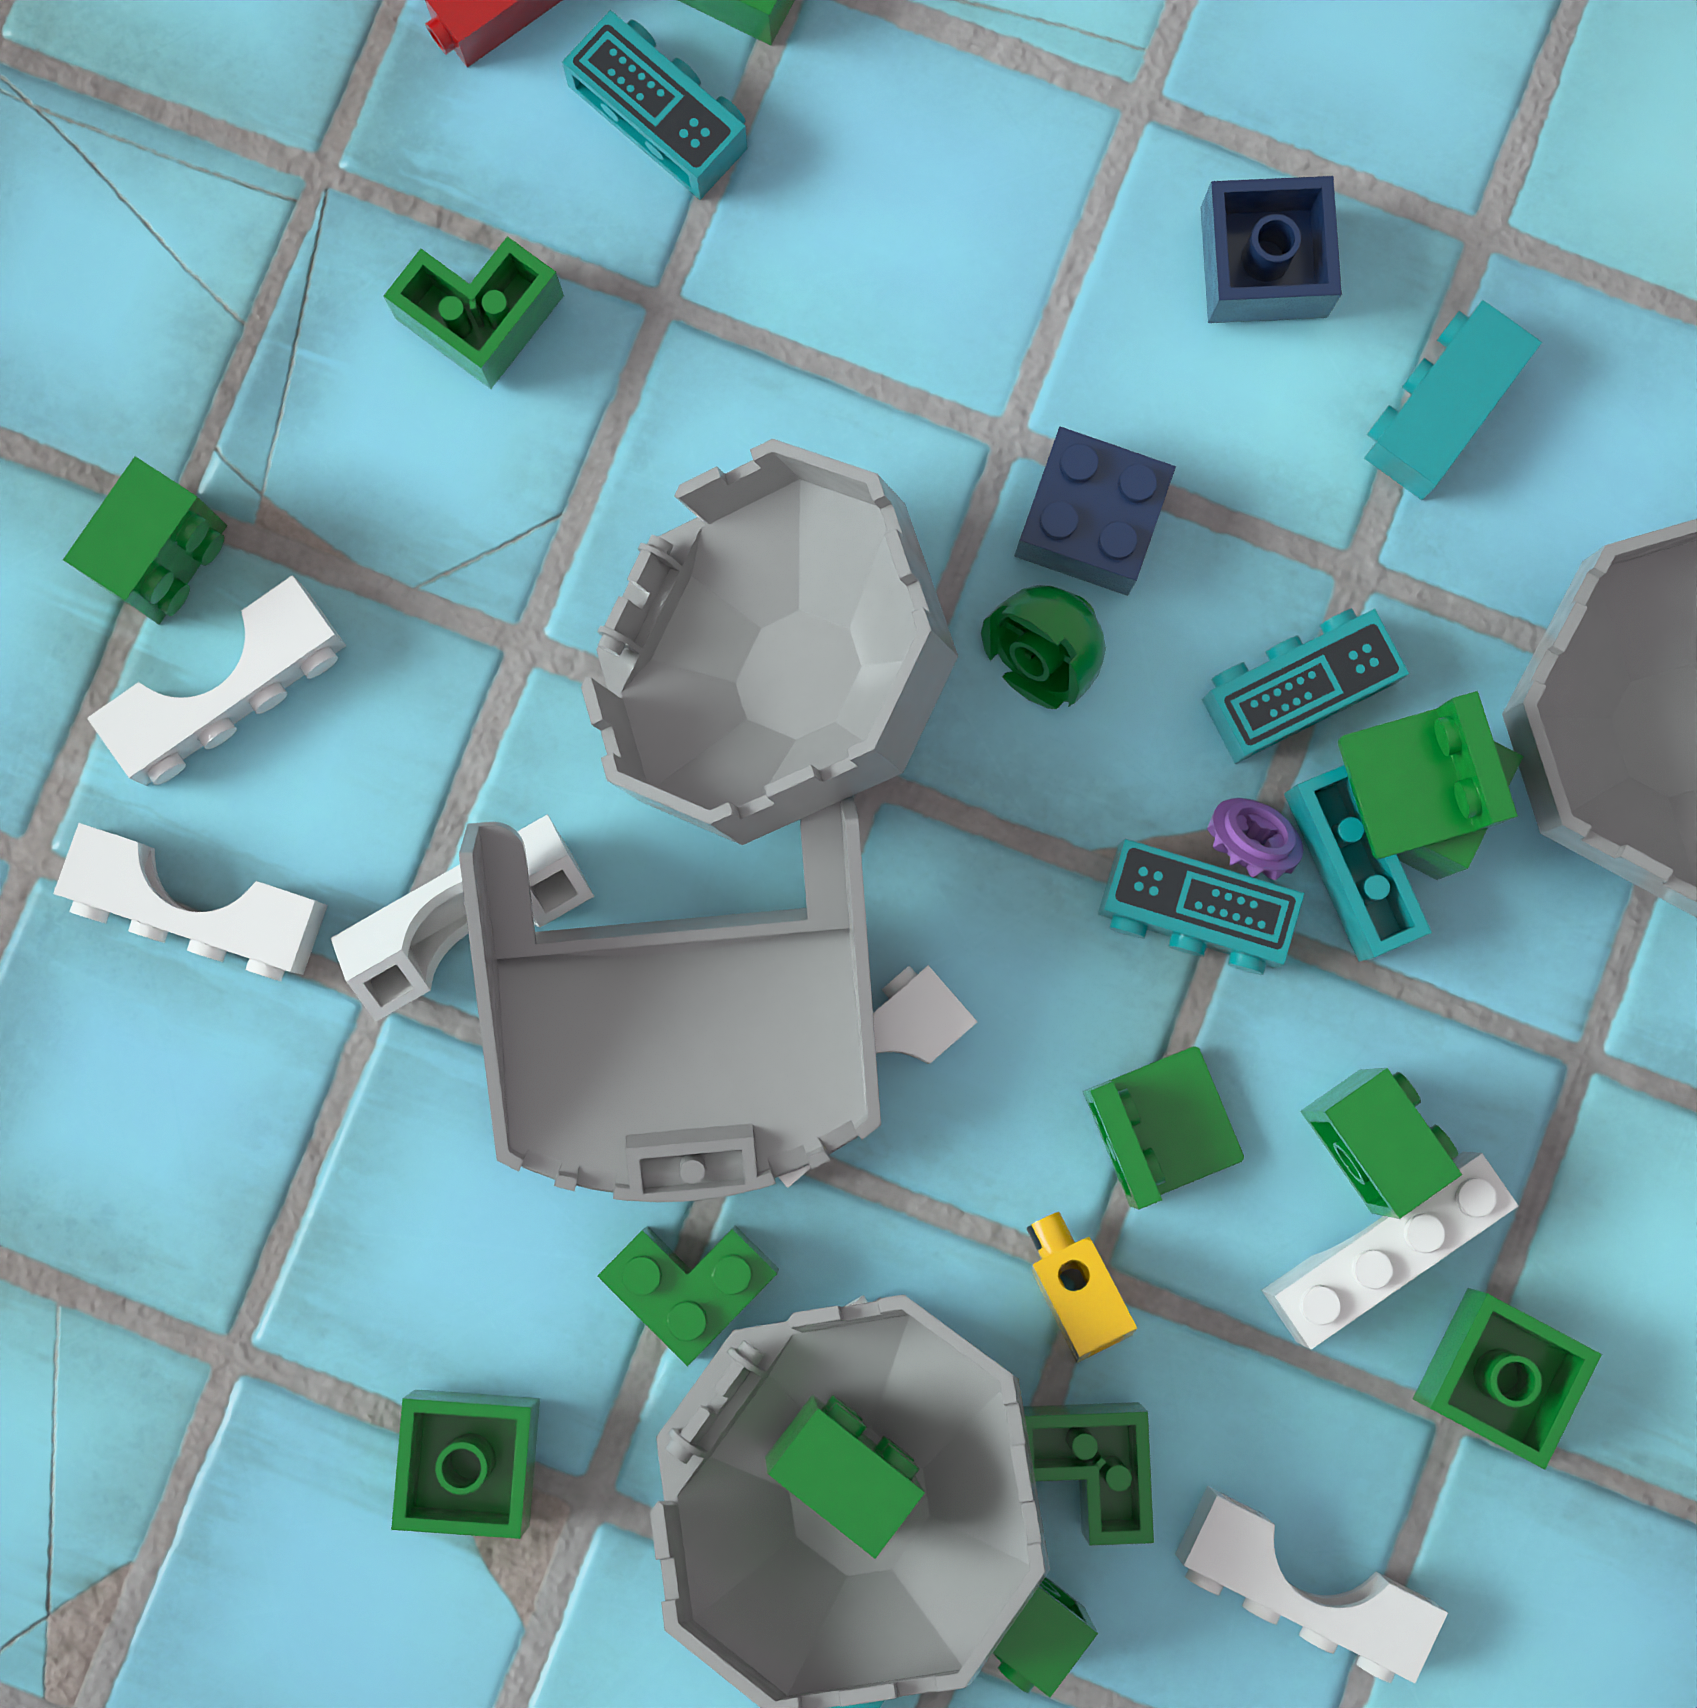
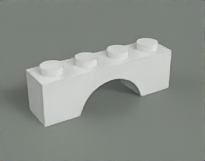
[87,575,346,786]
[331,814,594,1022]
[53,823,328,981]
[779,965,977,1188]
[1261,1152,1519,1350]
[1175,1486,1448,1683]

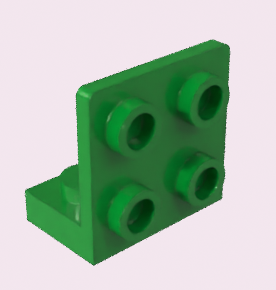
[1338,691,1518,859]
[1083,1046,1244,1210]

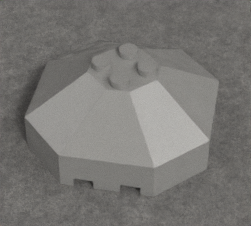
[581,439,958,845]
[1502,519,1697,918]
[650,1294,1050,1708]

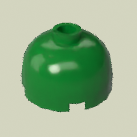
[980,585,1106,709]

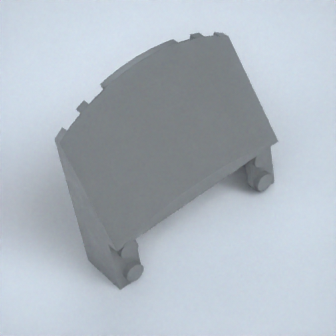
[459,796,881,1202]

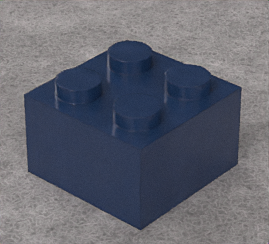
[1200,176,1342,323]
[1014,426,1176,596]

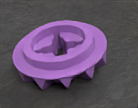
[1207,798,1303,881]

